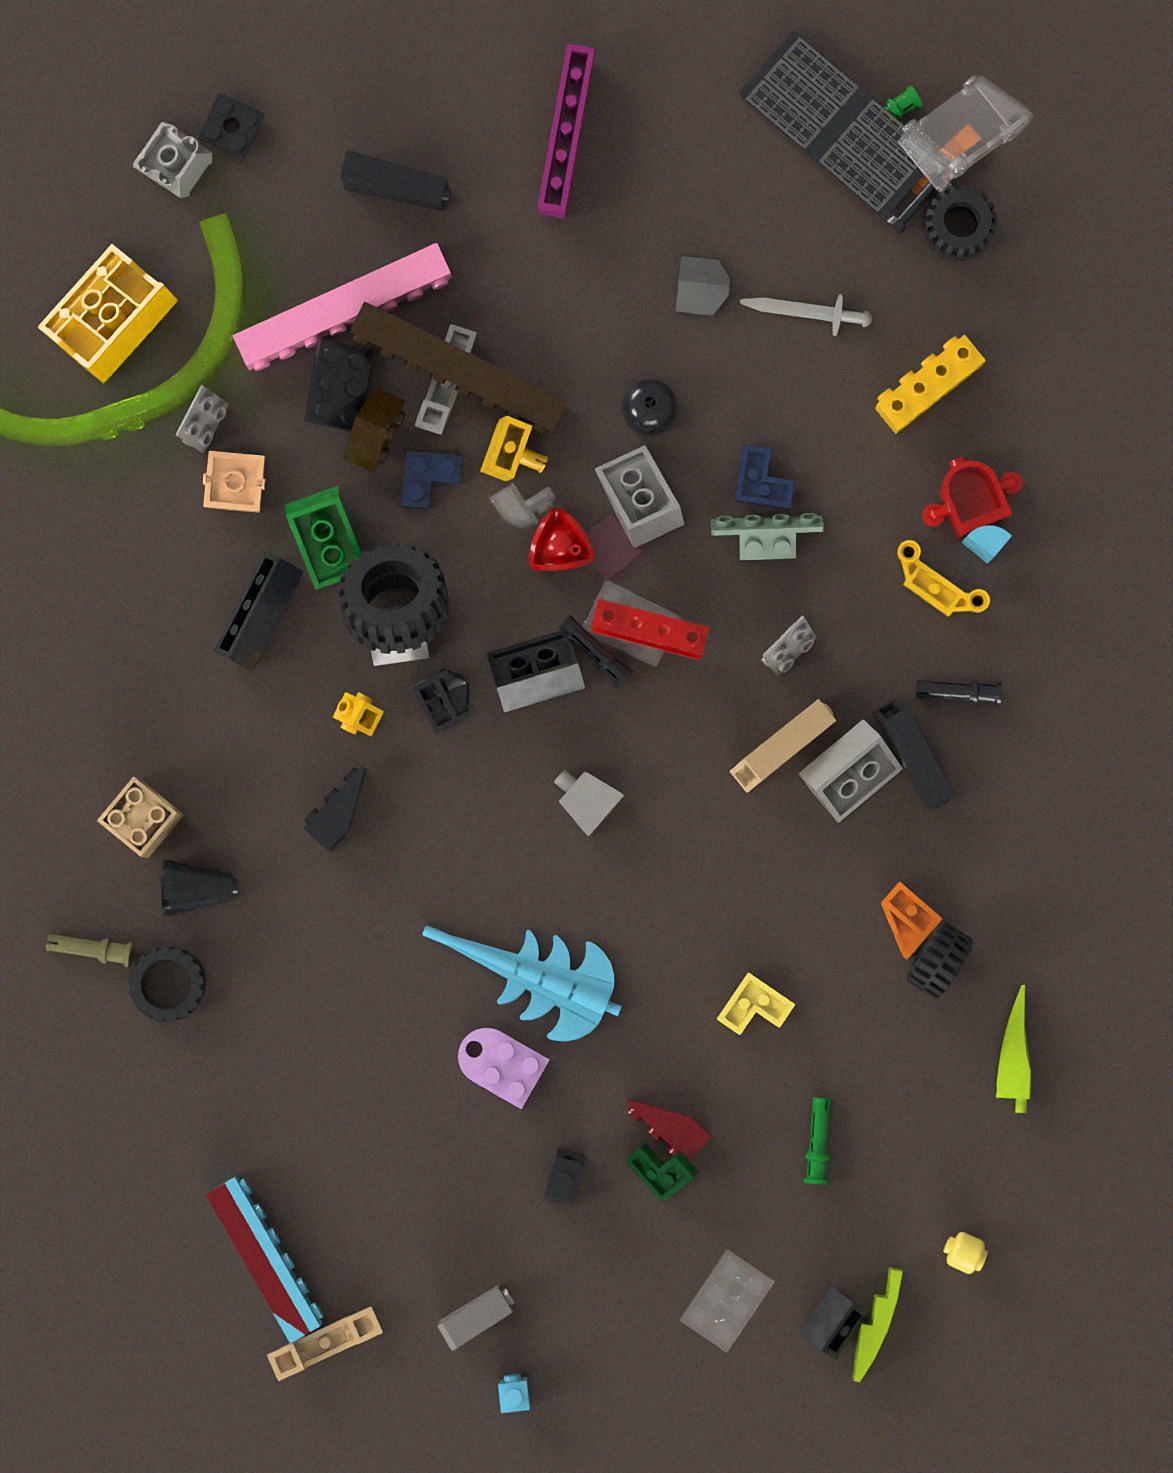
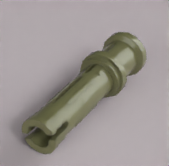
[46,933,134,968]

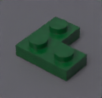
[624,1142,699,1202]

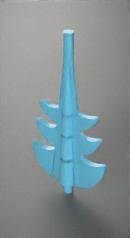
[422,925,622,1042]

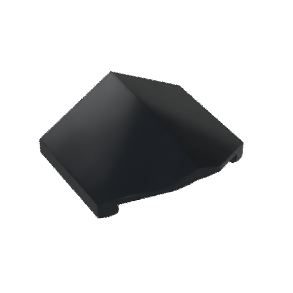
[410,669,470,734]

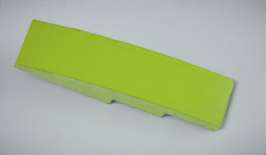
[852,1267,903,1382]

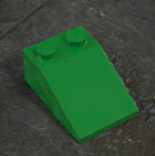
[285,486,362,590]

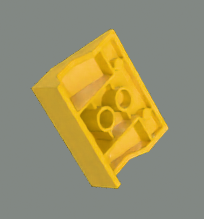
[38,244,178,384]

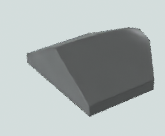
[675,256,730,316]

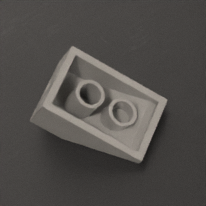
[595,445,684,548]

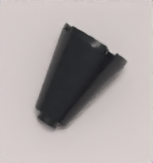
[161,860,238,916]

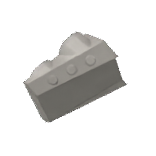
[133,121,212,198]

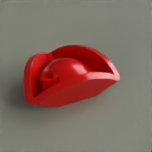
[529,508,596,571]

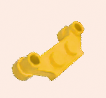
[897,540,990,617]

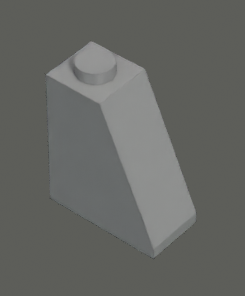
[438,1285,515,1351]

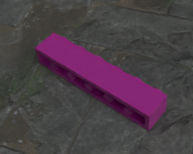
[537,43,595,219]

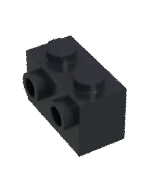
[800,1286,868,1359]

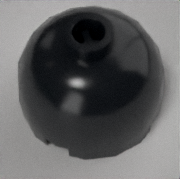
[622,379,678,435]

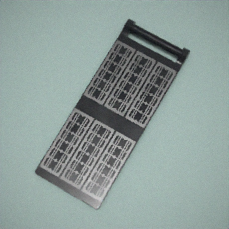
[739,31,957,234]

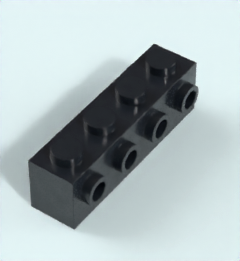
[213,551,304,671]

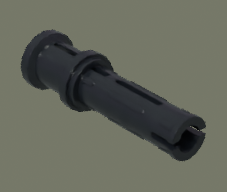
[558,615,633,689]
[916,680,1002,707]

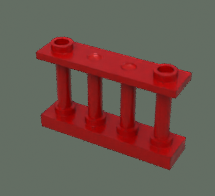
[591,598,710,660]

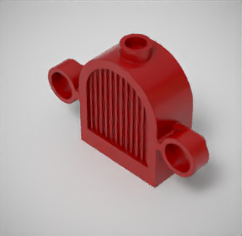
[922,456,1023,539]

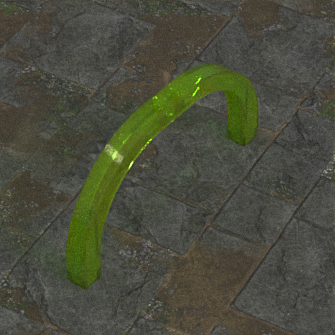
[0,213,245,446]

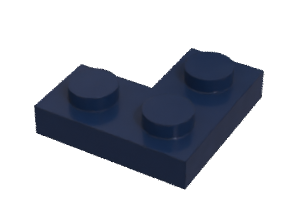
[735,445,795,510]
[400,450,463,510]

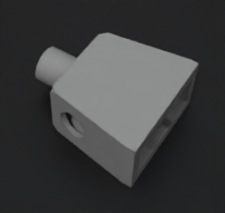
[554,769,624,837]

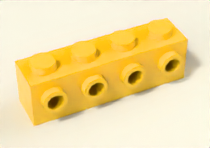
[875,335,986,434]

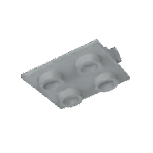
[176,385,229,453]
[761,616,817,677]

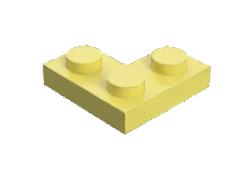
[717,972,795,1035]

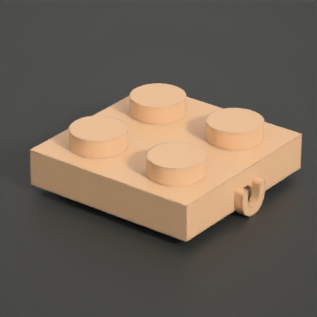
[203,451,266,513]

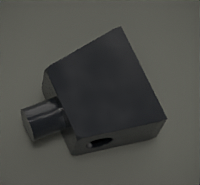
[543,1147,585,1207]

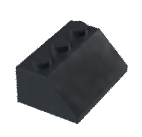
[487,630,585,713]

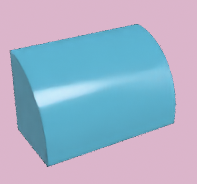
[961,526,1012,564]

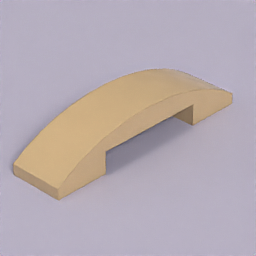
[267,1306,383,1381]

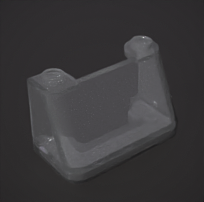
[898,75,1034,193]

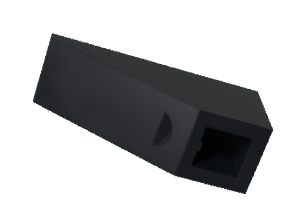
[304,766,366,852]

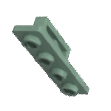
[710,513,824,560]

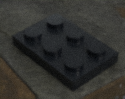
[304,338,373,432]

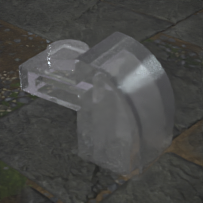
[490,483,555,528]

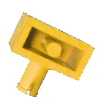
[480,416,548,482]

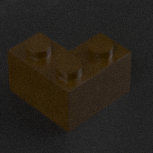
[343,387,406,472]

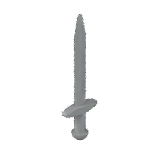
[740,294,872,336]

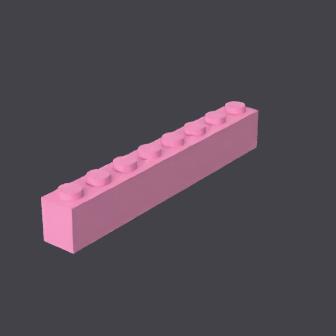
[232,243,452,371]

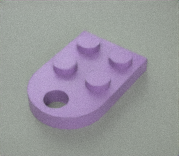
[458,1028,550,1109]

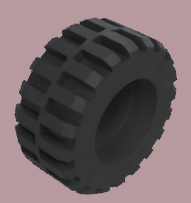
[338,543,449,654]

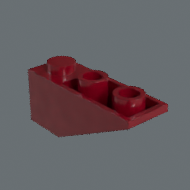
[626,1099,711,1161]

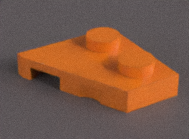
[881,882,943,960]

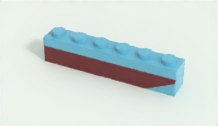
[205,1175,323,1344]

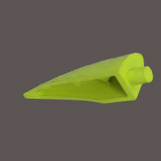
[996,985,1031,1113]

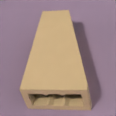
[729,699,836,793]

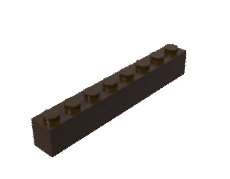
[350,301,567,434]

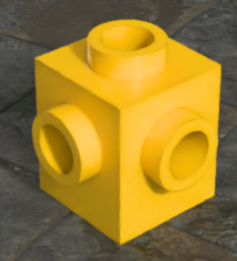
[333,692,384,736]

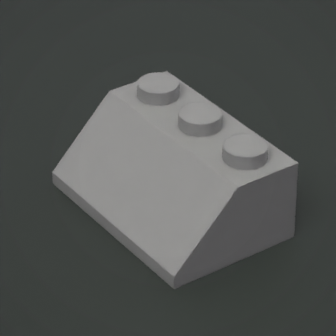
[798,719,903,823]

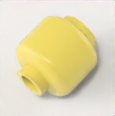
[943,1232,988,1274]

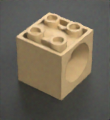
[97,777,184,858]

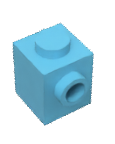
[498,1374,530,1413]

